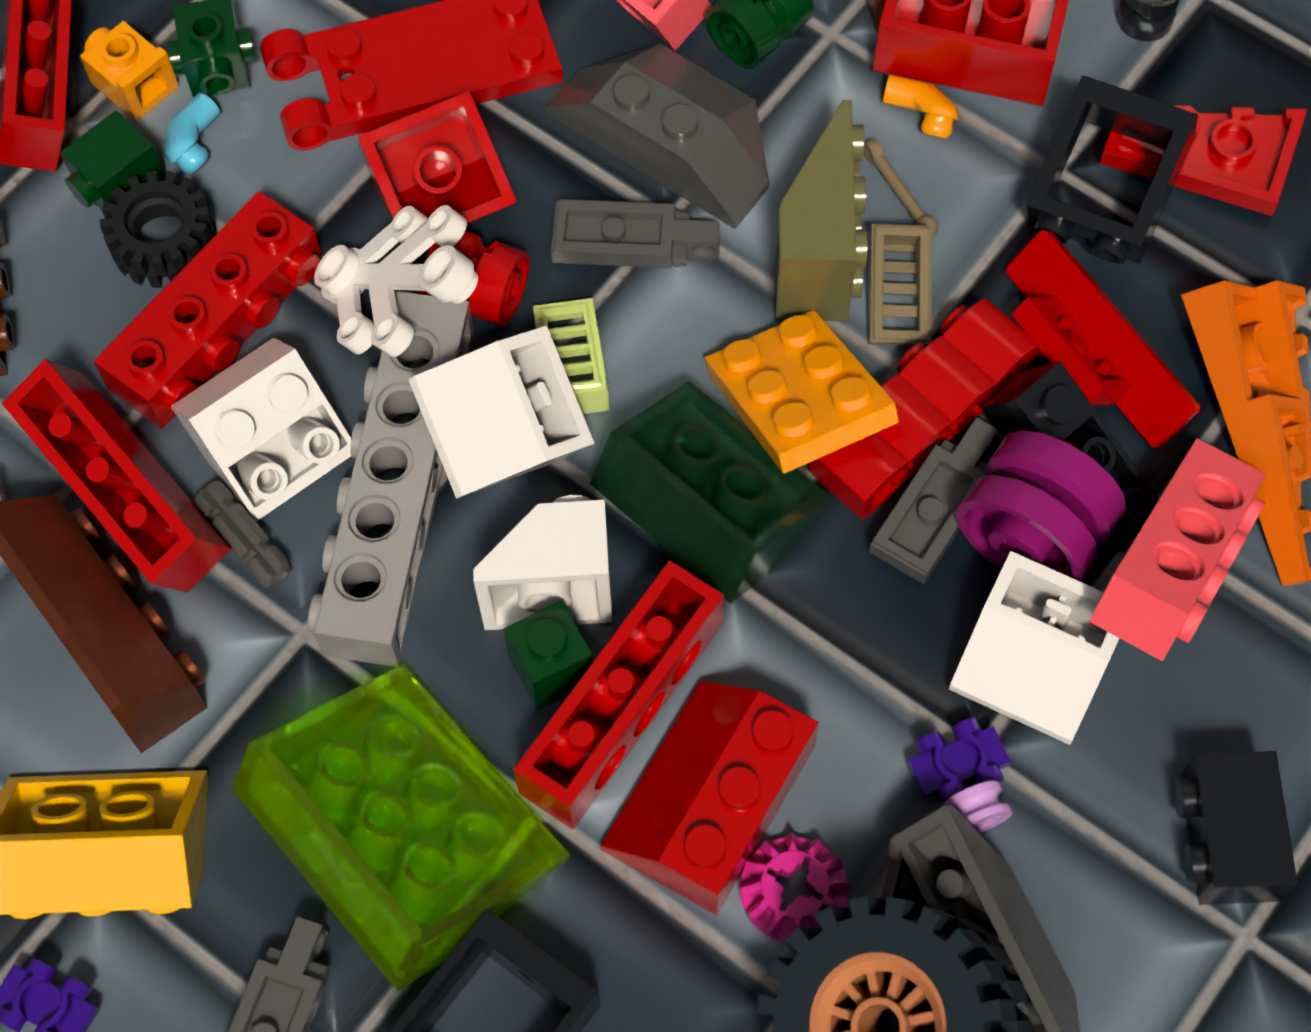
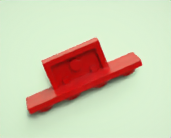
[1006,230,1200,448]

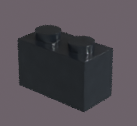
[1174,751,1298,905]

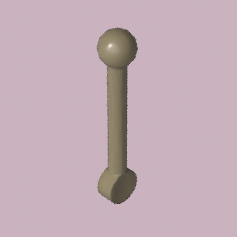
[864,138,938,237]

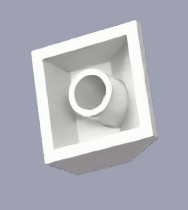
[473,495,613,630]

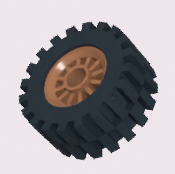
[756,896,1032,1032]

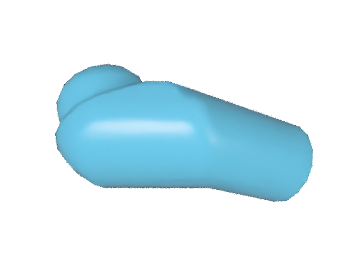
[165,92,220,174]

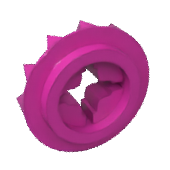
[740,833,849,943]

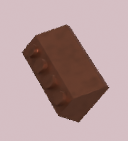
[0,495,207,754]

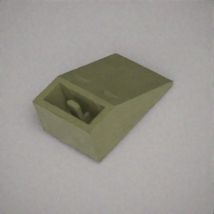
[775,100,868,321]

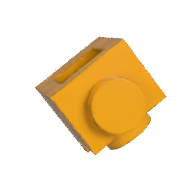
[80,21,179,122]

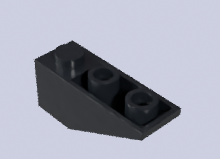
[982,361,1159,552]

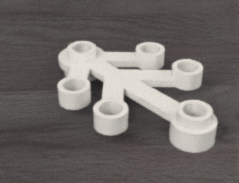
[314,205,478,357]

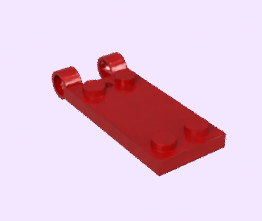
[260,0,563,151]

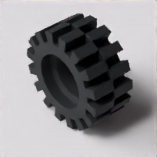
[100,171,217,288]

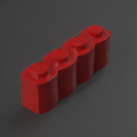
[808,298,1039,520]

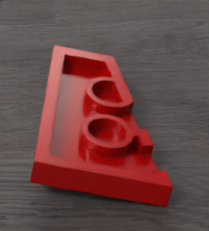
[1100,105,1307,216]

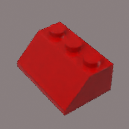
[873,0,1069,106]
[600,681,819,916]

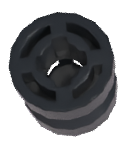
[1117,0,1181,42]

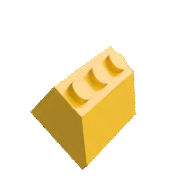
[0,770,208,919]

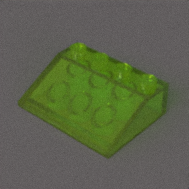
[231,664,570,991]

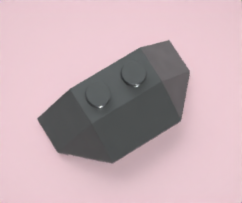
[546,43,769,229]
[882,804,1080,1032]

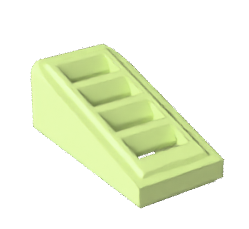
[533,298,609,414]

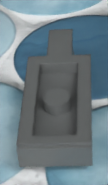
[551,199,720,268]
[869,417,998,584]
[228,916,330,1032]

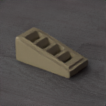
[867,224,932,346]

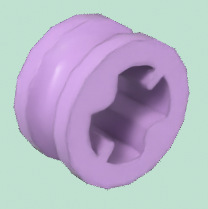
[943,780,1013,833]

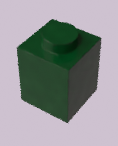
[60,110,166,211]
[503,600,593,711]

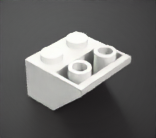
[408,326,595,499]
[170,337,351,522]
[949,551,1119,745]

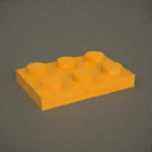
[704,310,899,474]

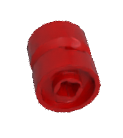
[420,231,530,327]

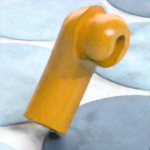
[883,75,958,139]

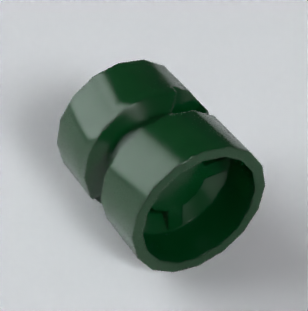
[705,0,814,69]

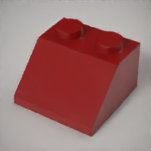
[358,91,517,224]

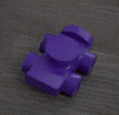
[907,718,1010,803]
[0,957,99,1032]

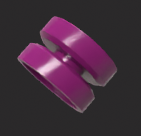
[955,430,1126,582]

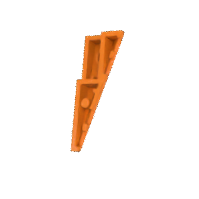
[1181,280,1311,586]

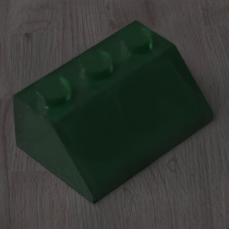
[590,381,830,604]

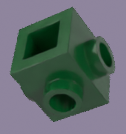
[168,0,256,97]

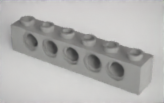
[308,291,474,667]

